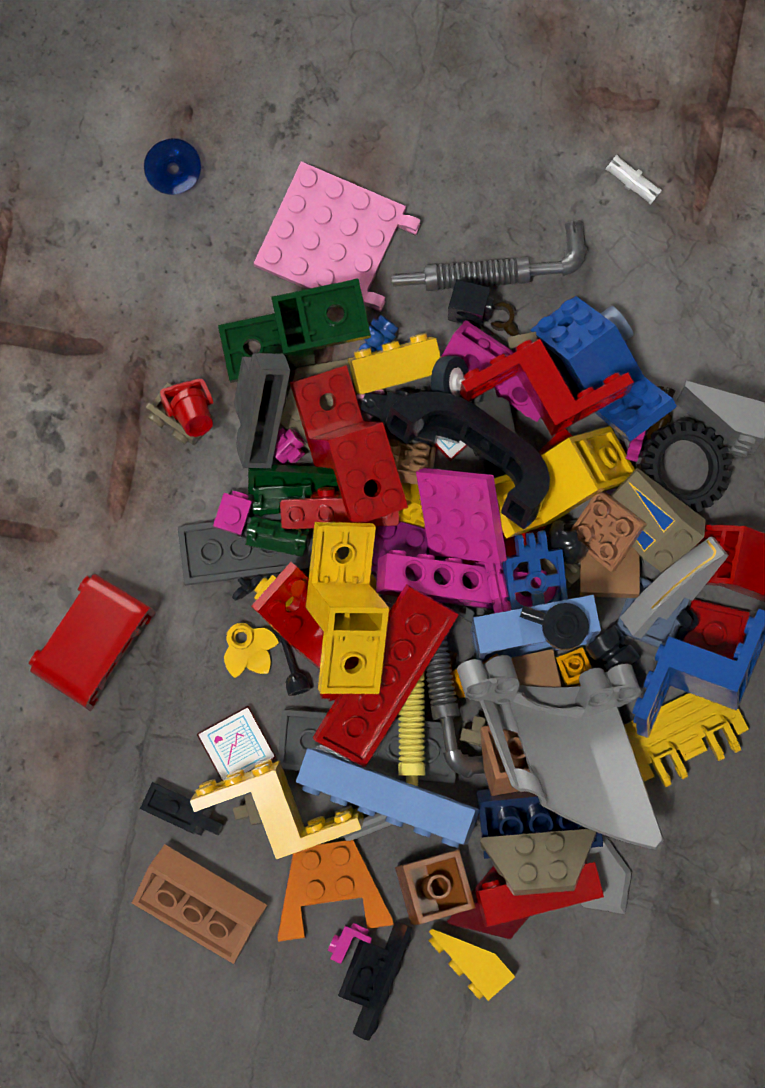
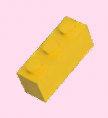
[348,333,440,395]

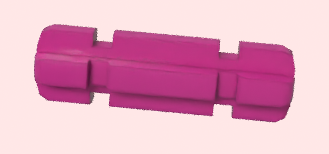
[484,562,511,614]

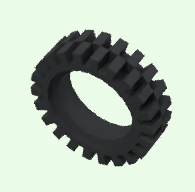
[637,422,732,512]

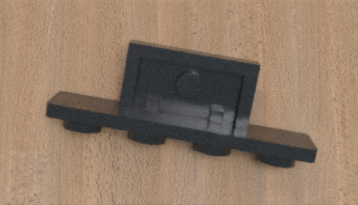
[338,921,412,1041]

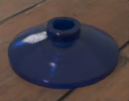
[144,138,201,195]

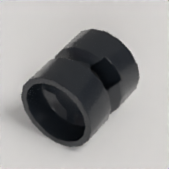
[585,625,641,672]

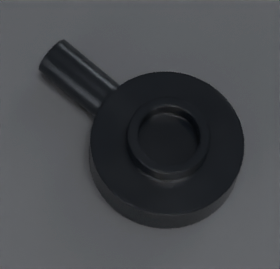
[520,603,589,650]

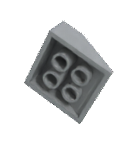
[676,381,765,457]

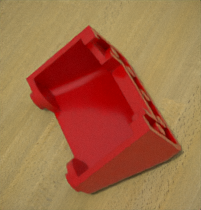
[28,574,156,711]

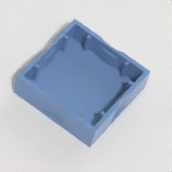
[470,595,601,662]

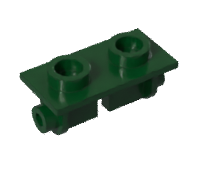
[253,484,312,517]
[245,517,309,557]

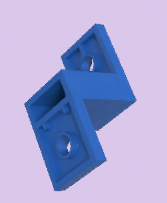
[530,296,677,442]
[632,609,765,738]

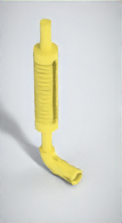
[389,607,425,786]

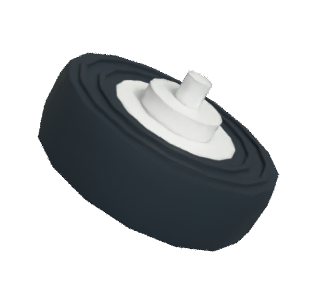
[431,356,469,398]

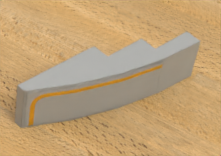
[620,537,729,639]

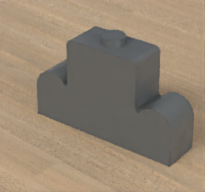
[234,353,290,468]

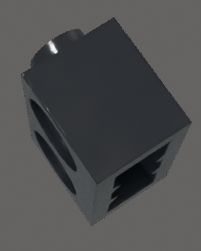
[448,279,494,329]

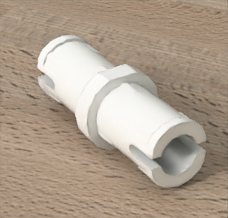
[605,155,662,205]

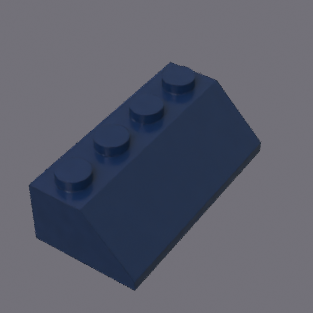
[476,789,603,859]

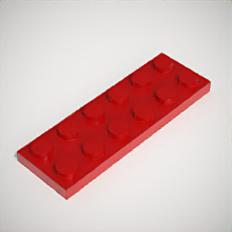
[313,584,458,768]

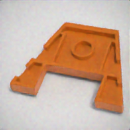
[277,840,394,942]

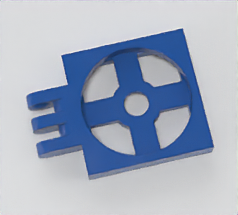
[503,531,568,610]

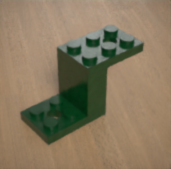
[218,279,371,383]

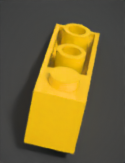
[428,929,515,1001]

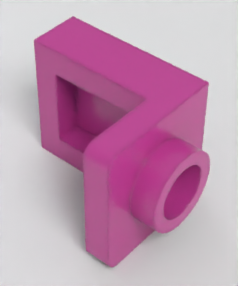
[213,491,253,536]
[327,923,372,964]

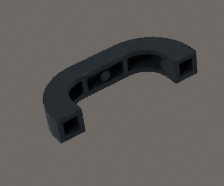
[384,392,550,529]

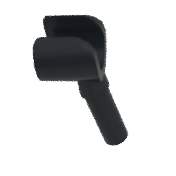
[676,610,699,641]

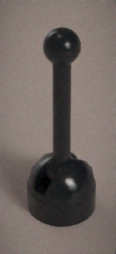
[275,631,311,696]

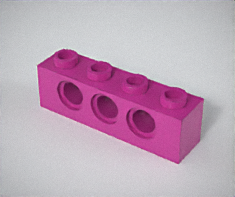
[441,320,541,422]

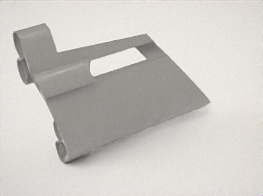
[457,655,664,850]

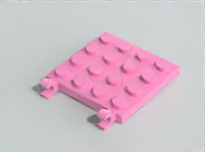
[253,162,421,312]

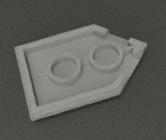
[580,834,632,914]

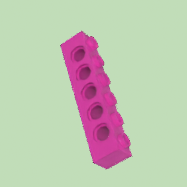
[376,550,556,609]

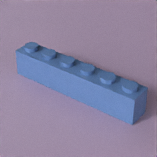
[296,748,480,848]

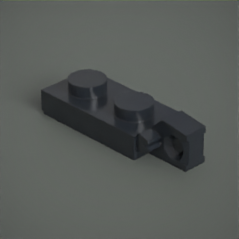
[140,782,223,836]

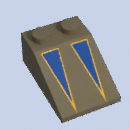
[611,468,705,573]

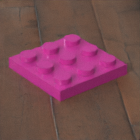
[416,468,507,564]

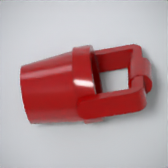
[160,379,213,437]

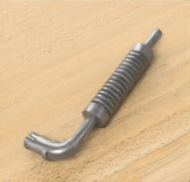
[392,221,587,291]
[425,636,485,777]

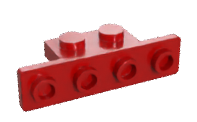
[280,487,400,529]

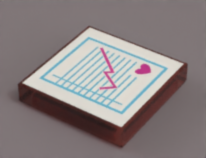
[197,706,277,781]

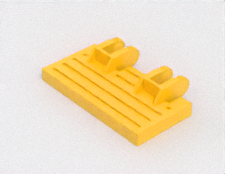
[624,693,749,787]

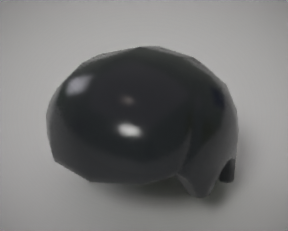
[546,520,588,564]

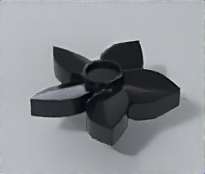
[232,574,262,601]

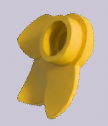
[224,623,279,678]

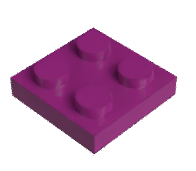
[371,521,428,581]

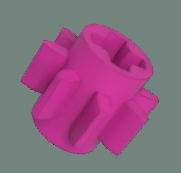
[274,428,306,464]

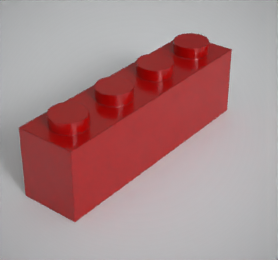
[475,861,604,927]

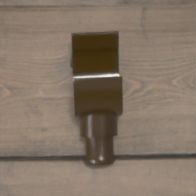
[490,302,521,336]

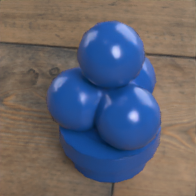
[359,315,399,352]

